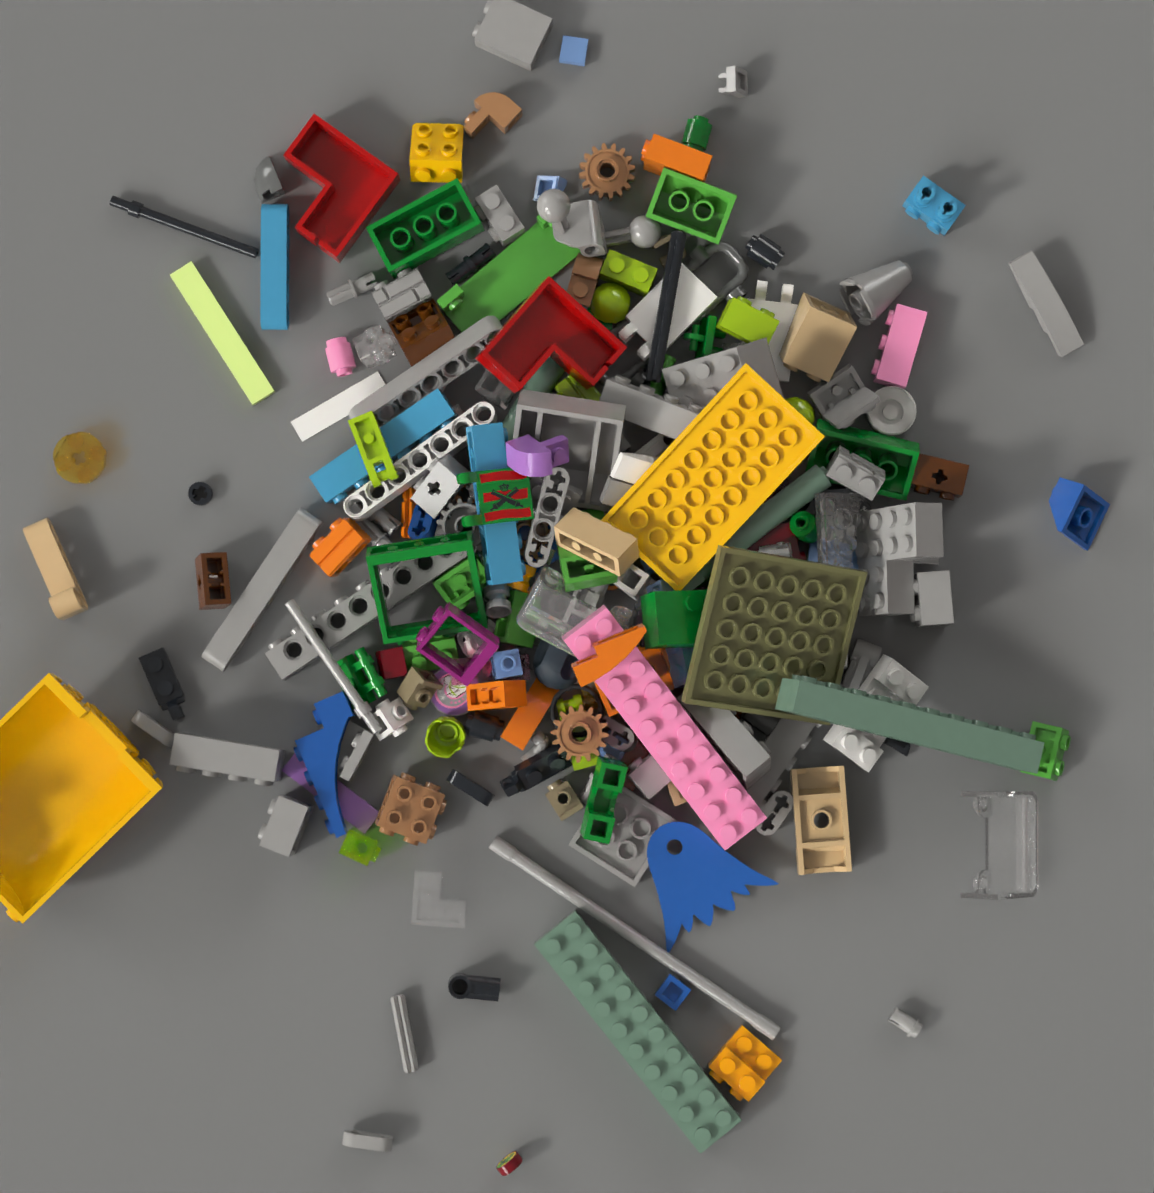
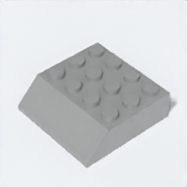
[662,338,784,408]
[513,389,626,512]

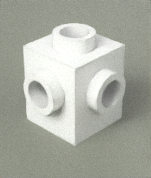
[373,697,414,741]

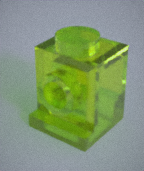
[339,828,382,866]

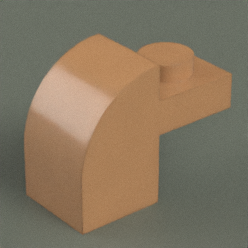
[464,92,523,139]
[567,252,604,308]

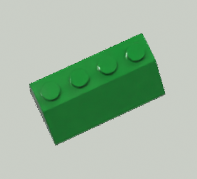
[805,419,920,501]

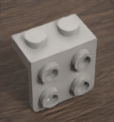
[807,364,880,429]

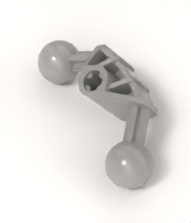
[537,189,661,257]

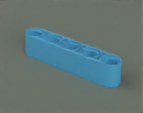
[260,204,290,330]

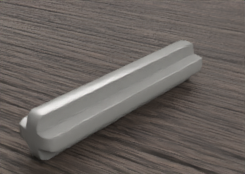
[391,994,419,1073]

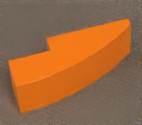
[571,623,647,687]
[500,678,560,750]

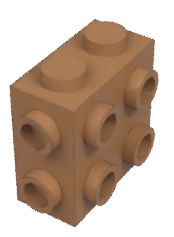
[374,772,447,846]

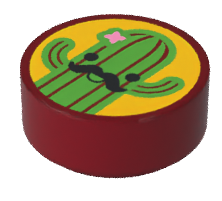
[496,1151,522,1176]

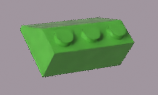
[645,167,737,245]

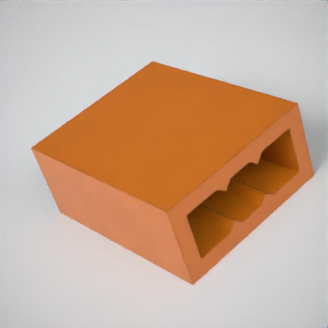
[641,134,712,182]

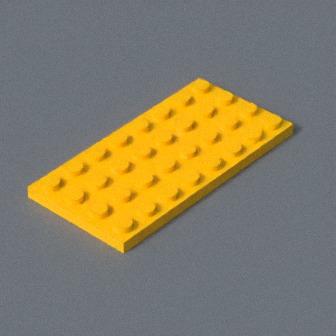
[601,363,825,591]

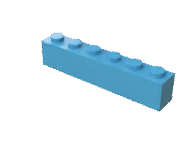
[309,388,458,505]
[466,422,526,586]

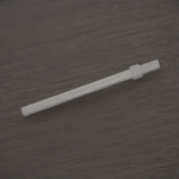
[285,599,382,734]

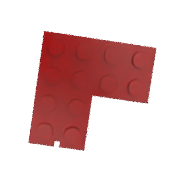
[284,113,401,263]
[475,276,627,393]

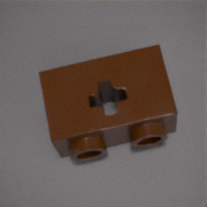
[910,453,969,501]
[195,552,231,610]

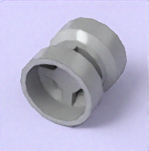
[483,584,512,619]

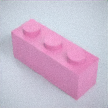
[871,304,927,389]

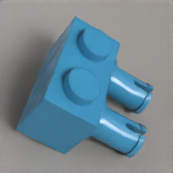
[902,175,966,235]

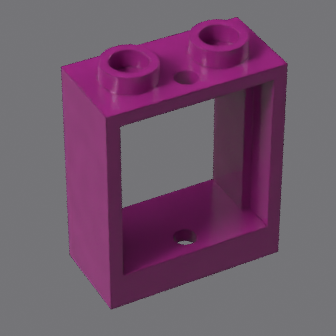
[415,602,500,686]

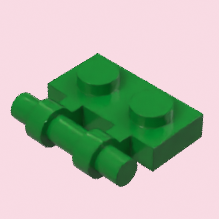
[337,647,388,712]

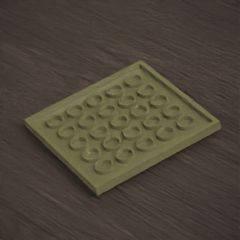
[681,545,867,725]

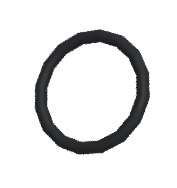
[550,684,604,737]

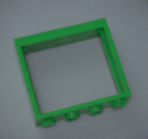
[366,531,488,645]

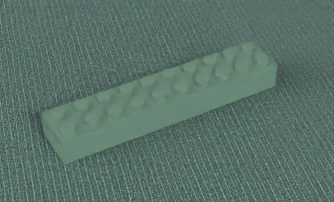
[775,674,1044,774]
[534,909,742,1154]

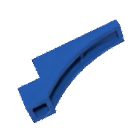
[294,691,355,838]

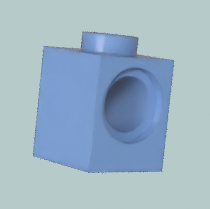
[490,648,523,682]

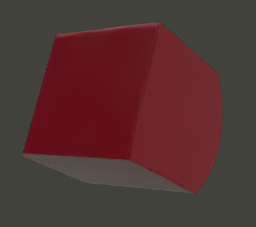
[375,647,408,680]

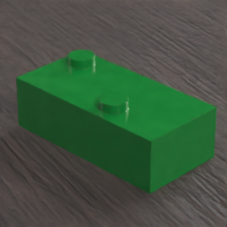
[366,178,485,279]
[641,590,707,649]

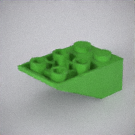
[555,509,618,592]

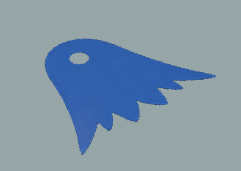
[647,821,779,952]

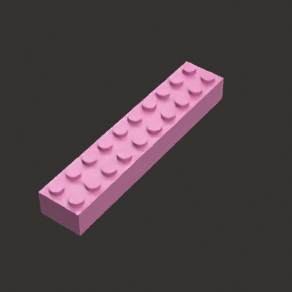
[562,605,767,850]

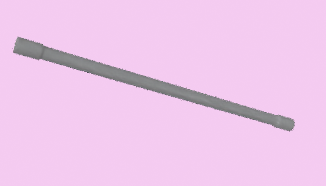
[489,835,781,1040]

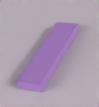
[282,753,379,834]

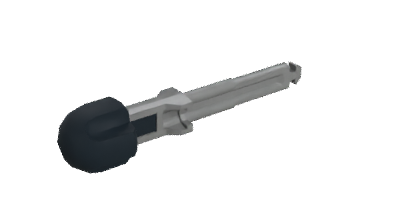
[533,584,609,690]

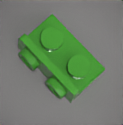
[1020,721,1071,781]

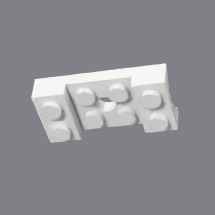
[823,654,929,772]

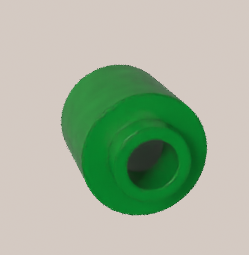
[681,115,712,152]
[790,511,823,543]

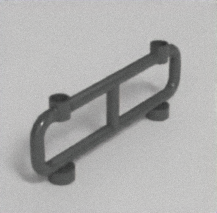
[598,241,749,387]

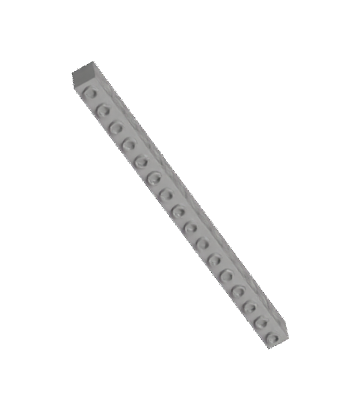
[265,434,631,680]

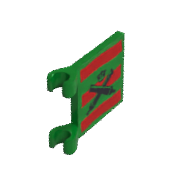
[456,468,534,527]

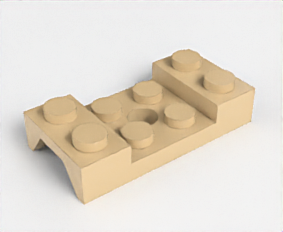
[790,766,852,875]

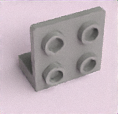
[319,721,376,781]

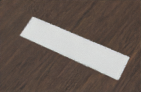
[291,371,386,442]

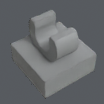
[718,66,748,98]

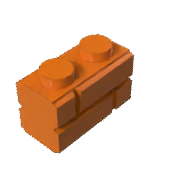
[309,518,372,577]

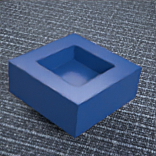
[654,973,691,1011]

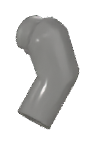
[520,731,549,761]

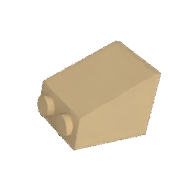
[779,292,857,382]

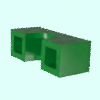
[580,756,628,844]

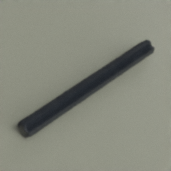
[645,231,686,383]

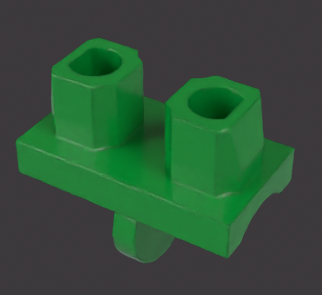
[683,315,726,359]

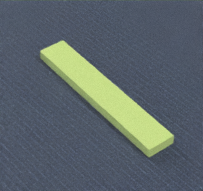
[170,261,275,406]

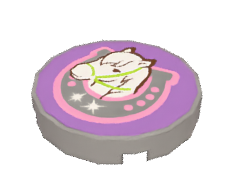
[431,666,479,716]

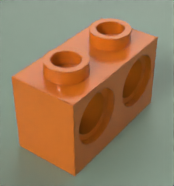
[466,680,527,711]

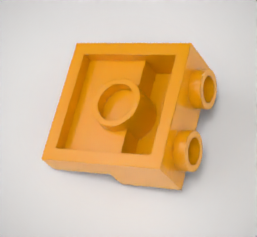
[708,1025,782,1102]

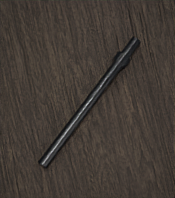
[110,196,259,258]

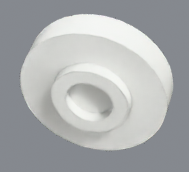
[866,386,916,436]

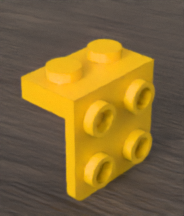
[409,123,464,183]

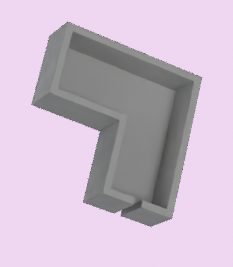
[855,502,944,617]

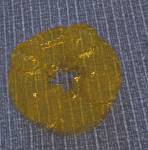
[53,432,107,484]

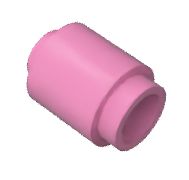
[325,337,356,377]

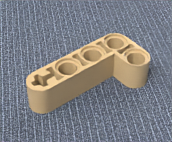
[23,517,88,620]

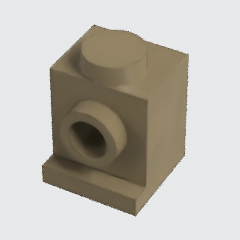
[397,666,443,710]
[545,779,584,821]

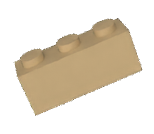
[554,507,639,577]

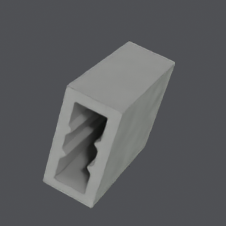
[472,0,553,71]

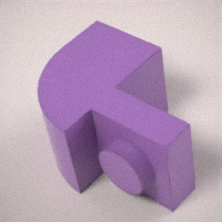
[506,434,569,477]

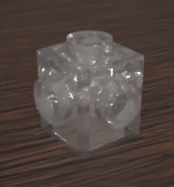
[352,325,397,369]

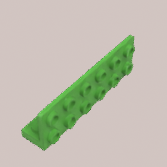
[437,215,581,333]

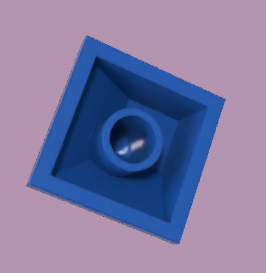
[1049,477,1110,551]

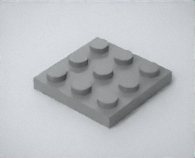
[568,786,677,887]

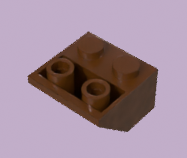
[388,299,455,367]

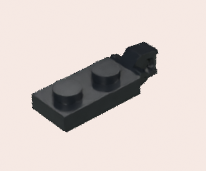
[139,647,185,721]
[500,744,573,797]

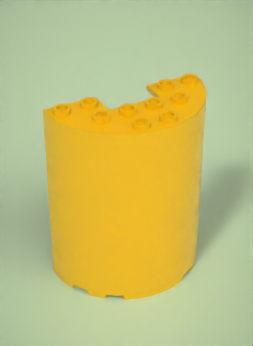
[0,673,163,924]

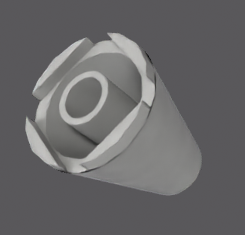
[839,260,913,326]

